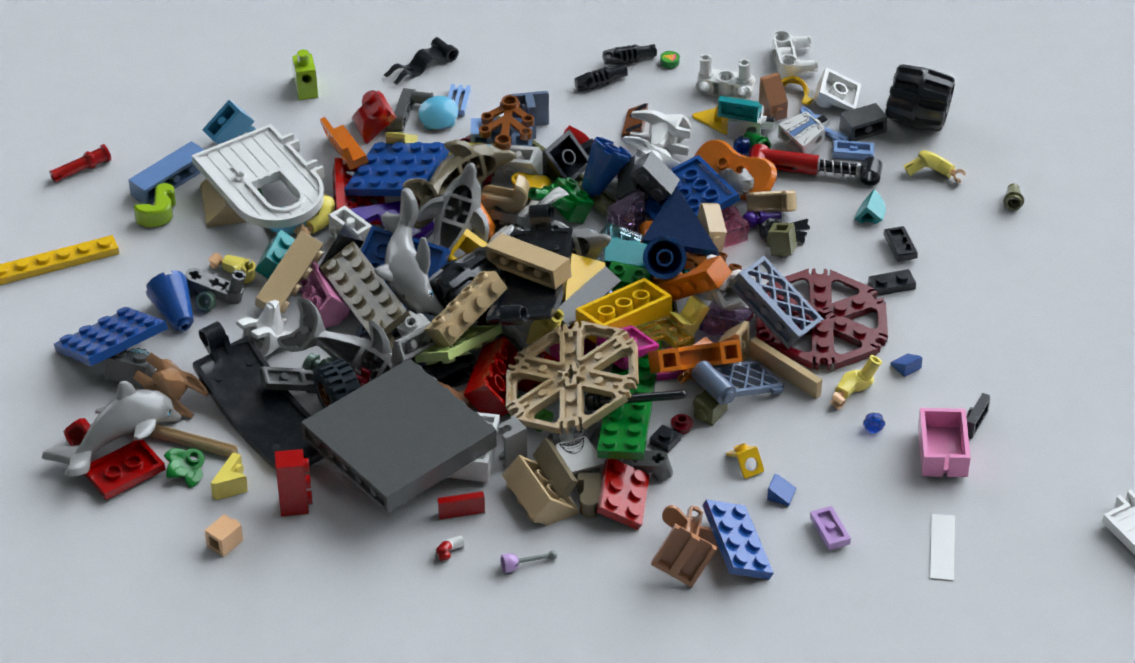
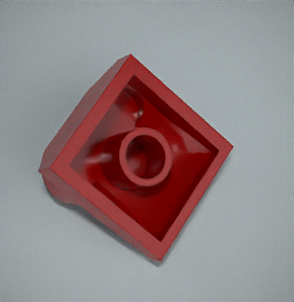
[352,90,397,144]

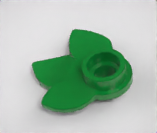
[164,448,205,488]

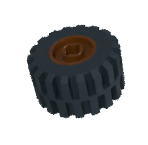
[313,358,361,409]

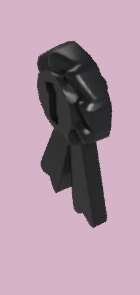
[759,218,810,243]

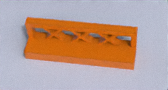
[320,117,369,170]

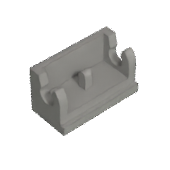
[498,415,527,470]

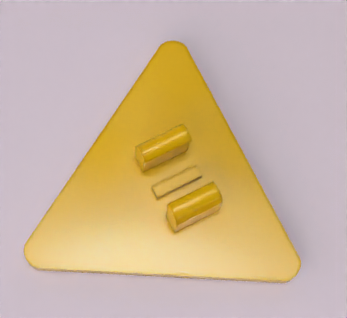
[692,106,729,134]

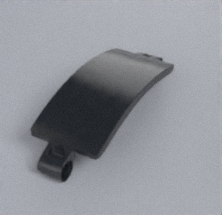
[486,204,574,326]
[193,321,325,469]

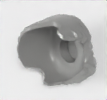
[718,168,755,197]

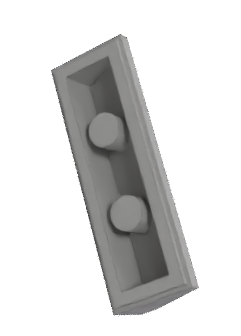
[391,323,436,364]

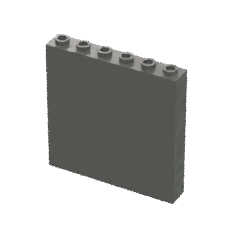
[301,358,497,513]

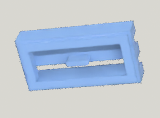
[448,84,471,116]
[832,140,874,161]

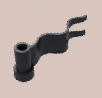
[384,37,459,85]

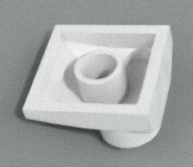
[814,67,861,111]

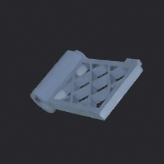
[691,360,785,405]

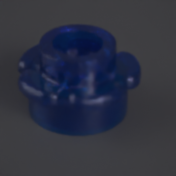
[733,136,750,155]
[863,412,885,433]

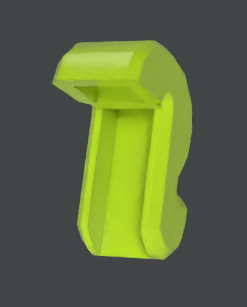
[133,183,176,227]

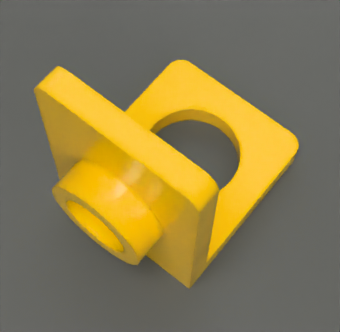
[726,443,764,478]

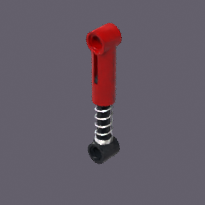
[749,144,883,186]

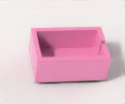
[918,408,971,477]

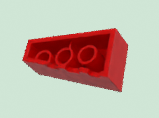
[463,336,517,417]

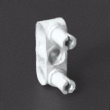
[772,31,818,79]
[696,54,756,99]

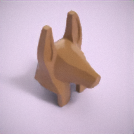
[133,353,209,418]

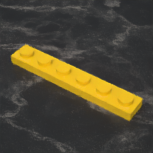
[0,235,119,285]

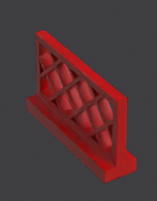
[332,158,385,225]

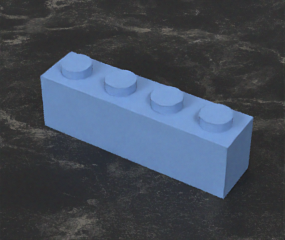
[128,141,204,204]

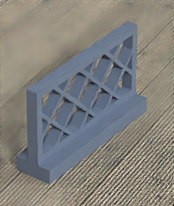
[728,256,823,349]

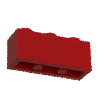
[275,449,313,517]

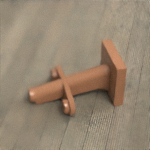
[651,505,718,588]

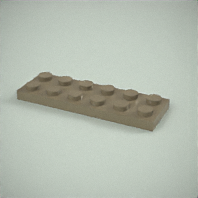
[320,241,411,335]

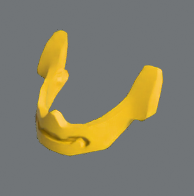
[782,76,814,105]

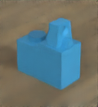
[202,100,256,145]

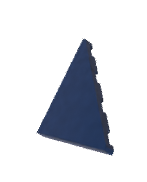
[642,187,719,256]

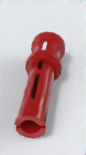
[49,144,111,183]

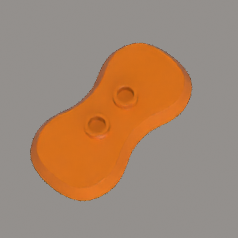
[694,139,777,201]

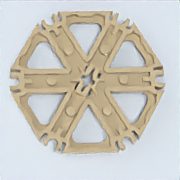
[506,321,639,435]

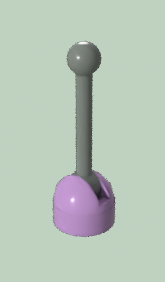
[500,550,557,573]

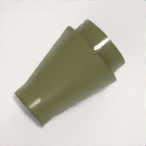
[1003,183,1024,211]

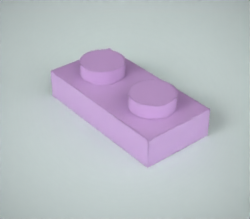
[810,506,851,551]

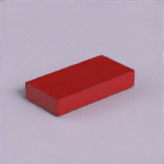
[437,491,485,520]

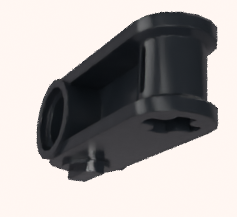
[422,353,476,388]

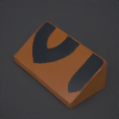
[622,103,648,137]

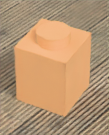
[204,514,243,557]

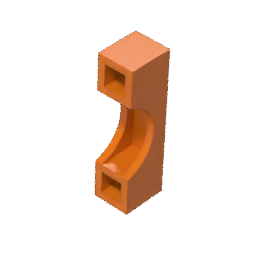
[654,255,732,301]
[648,339,743,374]

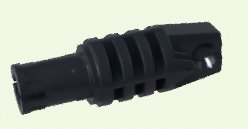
[602,44,657,65]
[574,64,628,91]

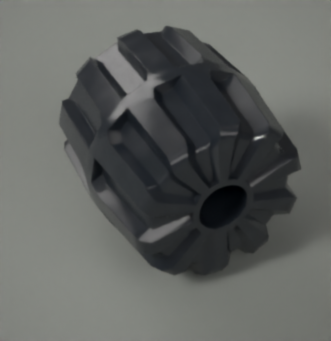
[885,64,955,131]
[428,252,502,324]

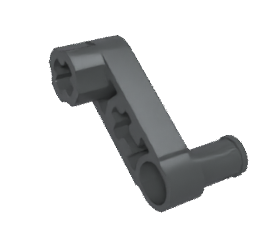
[385,88,434,131]
[185,268,246,304]
[605,450,673,481]

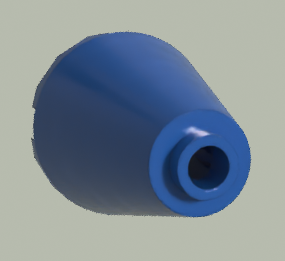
[581,136,632,197]
[643,236,687,280]
[145,270,194,331]

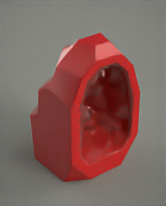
[63,418,91,446]

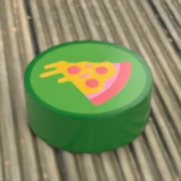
[660,51,680,68]

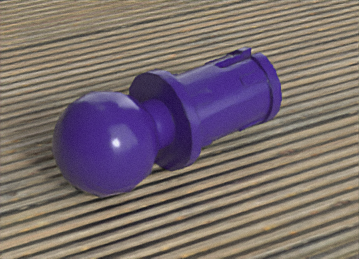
[742,211,782,228]

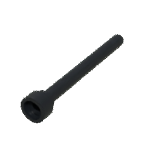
[585,390,687,411]

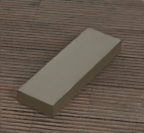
[533,438,578,499]

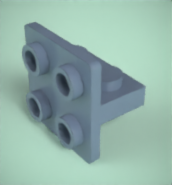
[509,91,549,139]

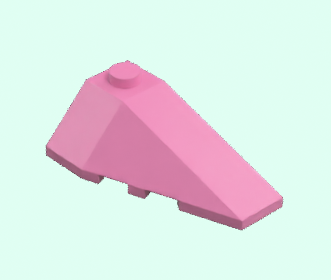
[299,262,350,328]

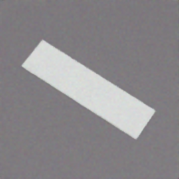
[930,514,955,580]

